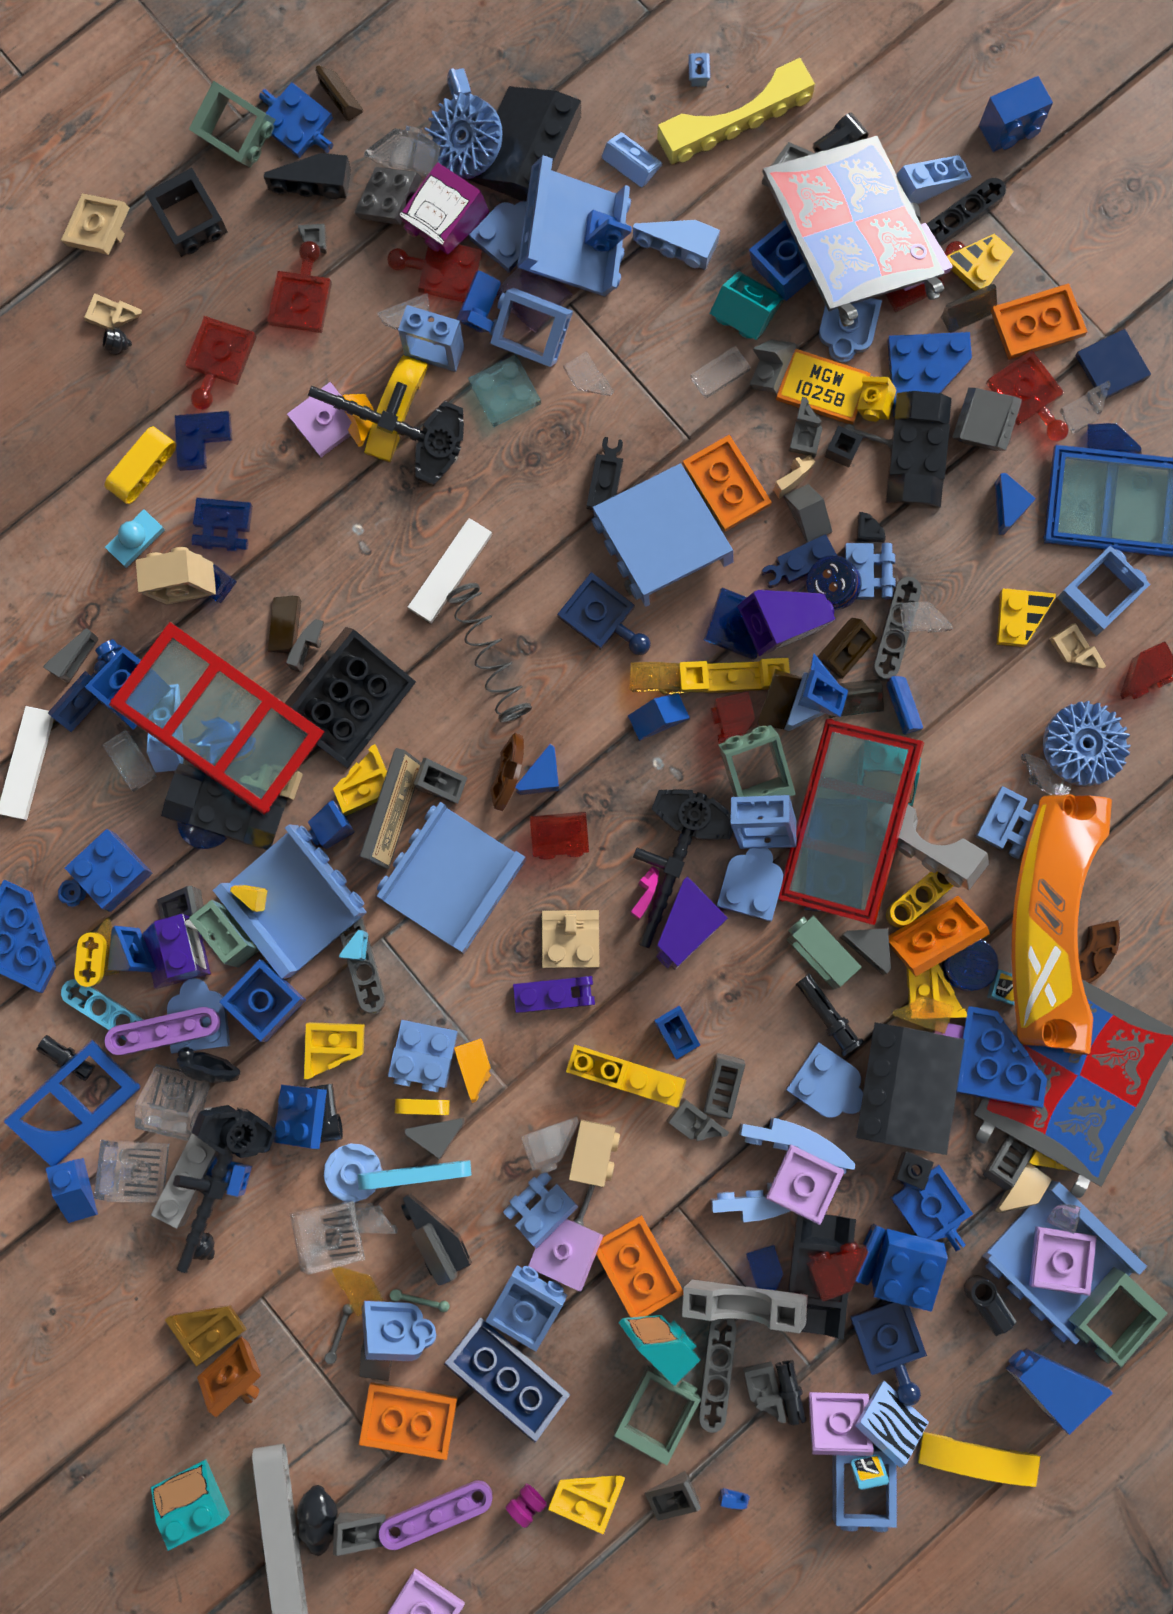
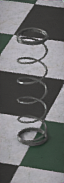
[446,583,532,722]

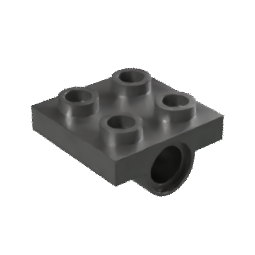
[354,167,422,225]

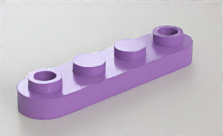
[105,1007,221,1055]
[379,1481,493,1550]

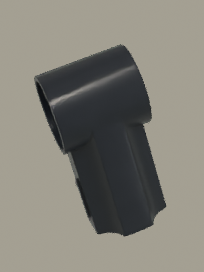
[813,113,869,153]
[308,1084,343,1143]
[964,1275,1017,1336]

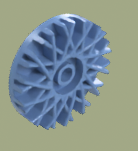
[424,93,502,179]
[1043,701,1131,786]

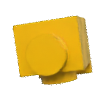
[857,376,897,422]

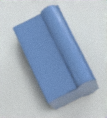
[688,53,710,87]
[447,68,471,99]

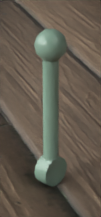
[390,1289,450,1313]

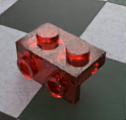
[530,812,589,860]

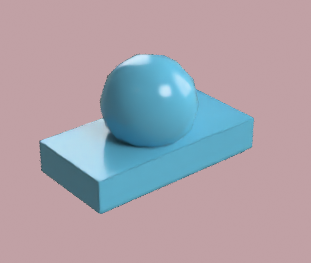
[105,509,165,568]

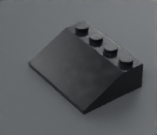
[467,86,581,202]
[276,627,416,769]
[856,1022,965,1155]

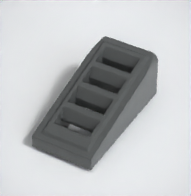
[43,628,99,683]
[703,1053,745,1119]
[983,1135,1035,1191]

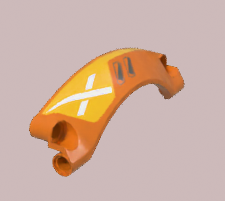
[1012,794,1112,1055]

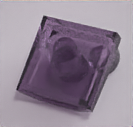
[497,268,572,333]

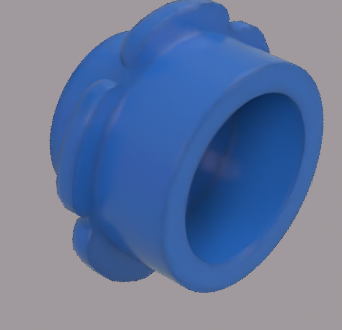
[95,639,122,663]
[58,879,86,907]

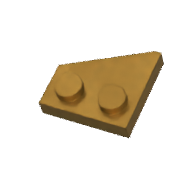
[165,1305,247,1367]

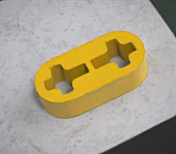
[74,932,107,987]
[394,1099,450,1115]

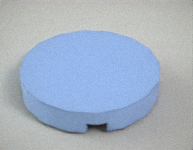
[323,1143,382,1202]

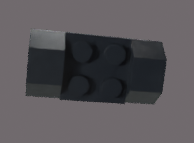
[886,391,952,508]
[161,763,288,850]
[785,1214,856,1339]

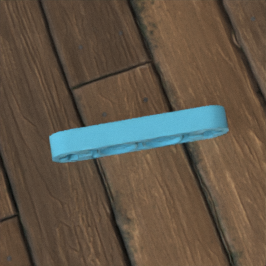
[61,979,155,1050]
[357,1160,472,1190]

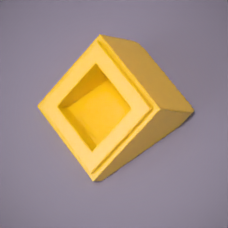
[230,885,268,912]

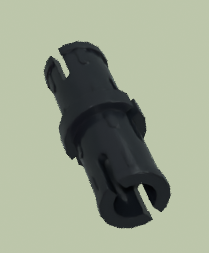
[36,1035,95,1081]
[775,1360,807,1425]

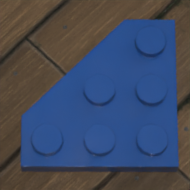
[887,332,972,417]
[0,880,56,993]
[957,1006,1047,1109]

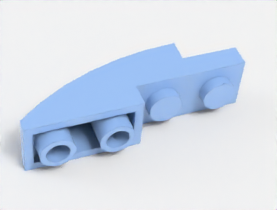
[739,1117,855,1174]
[711,1177,790,1223]

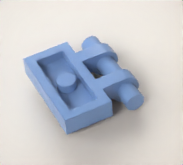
[845,543,896,600]
[975,786,1039,859]
[503,1170,579,1248]

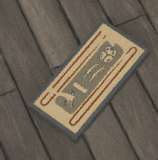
[360,748,421,869]

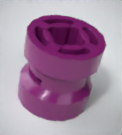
[505,1483,547,1528]

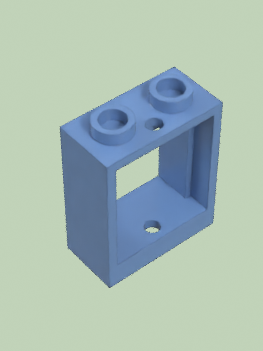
[489,288,573,367]
[398,305,464,372]
[1057,546,1150,636]
[731,795,796,849]
[833,1446,897,1532]

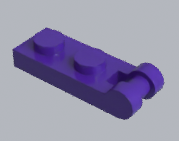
[513,976,595,1013]

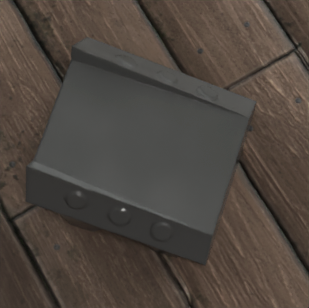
[952,387,1022,451]

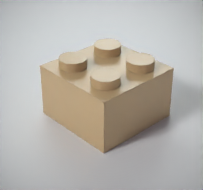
[136,547,216,605]
[569,1119,620,1187]

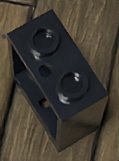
[145,168,228,257]

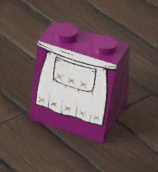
[399,162,490,255]

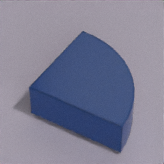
[719,1488,750,1509]

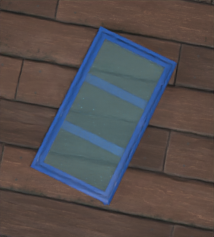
[1043,445,1173,557]

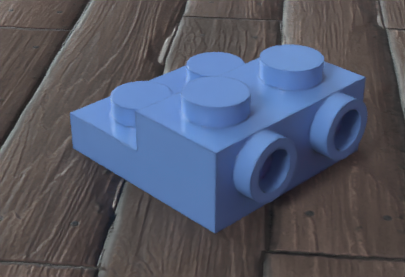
[388,1020,458,1092]
[485,1266,567,1351]

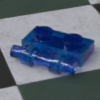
[192,498,253,552]

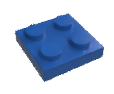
[274,1085,327,1149]

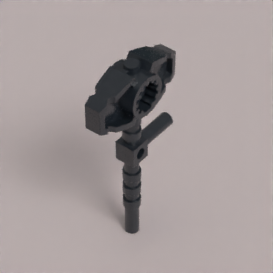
[308,382,464,486]
[633,789,733,948]
[173,1105,277,1273]

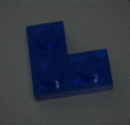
[175,411,232,471]

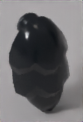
[177,1047,240,1084]
[297,1485,338,1556]

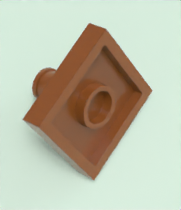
[197,1336,261,1417]

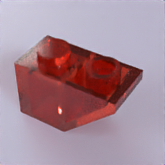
[1120,641,1173,700]
[711,691,755,744]
[807,1241,868,1301]

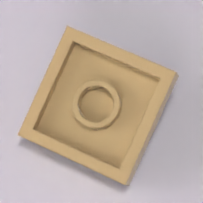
[61,193,129,255]
[542,910,599,968]

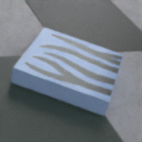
[855,1381,928,1468]

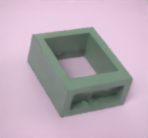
[189,81,276,168]
[718,725,796,797]
[189,900,259,968]
[786,916,861,990]
[1068,1267,1167,1367]
[614,1366,701,1465]

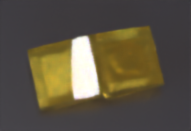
[629,662,689,694]

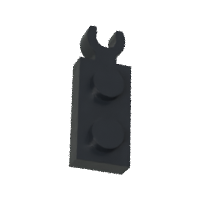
[586,437,623,510]

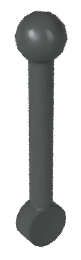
[844,424,892,449]
[573,1184,596,1226]
[325,1304,354,1364]

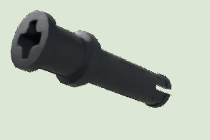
[795,974,864,1056]

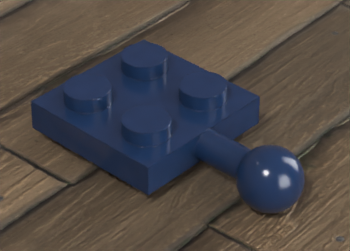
[557,572,651,655]
[850,1302,927,1406]

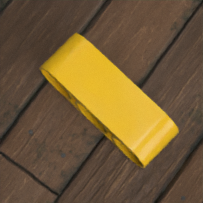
[104,426,177,504]
[886,871,954,928]

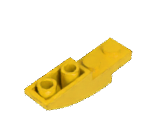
[566,1044,687,1108]

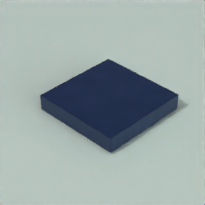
[1075,329,1151,401]

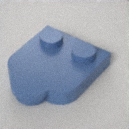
[469,201,527,273]
[819,298,882,363]
[717,848,783,922]
[167,978,230,1054]
[786,1042,863,1118]
[362,1301,436,1361]

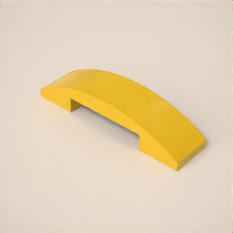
[364,355,429,462]
[679,658,790,693]
[918,1432,1040,1487]

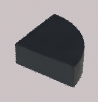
[857,512,886,543]

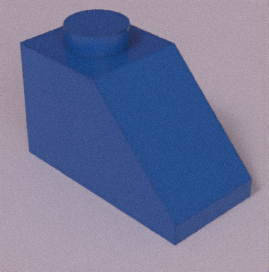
[308,800,355,849]
[46,1158,98,1223]

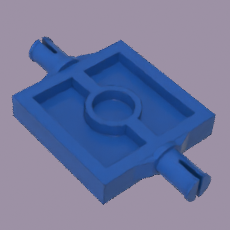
[259,82,333,159]
[890,1164,973,1251]

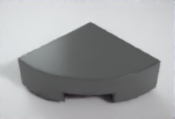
[298,224,327,253]

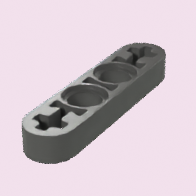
[873,577,921,682]
[340,917,386,1013]
[699,1318,736,1433]

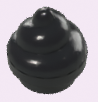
[102,327,132,355]
[185,1232,215,1260]

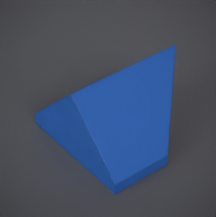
[798,654,848,717]

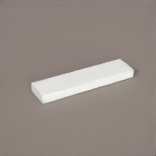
[408,518,492,624]
[0,706,54,820]

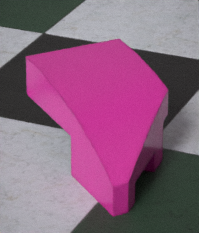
[631,866,659,921]

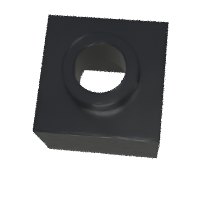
[824,425,863,468]
[892,1151,934,1191]

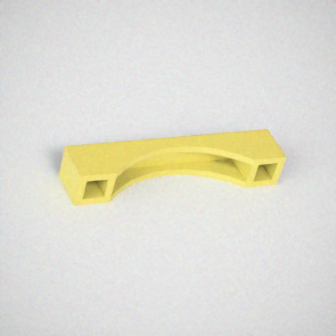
[657,58,815,165]

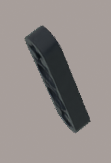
[926,178,1006,247]

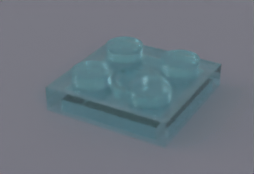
[468,355,541,428]

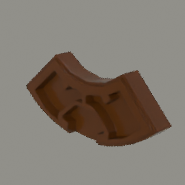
[490,733,524,811]
[1078,920,1120,983]

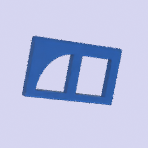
[4,1040,141,1166]

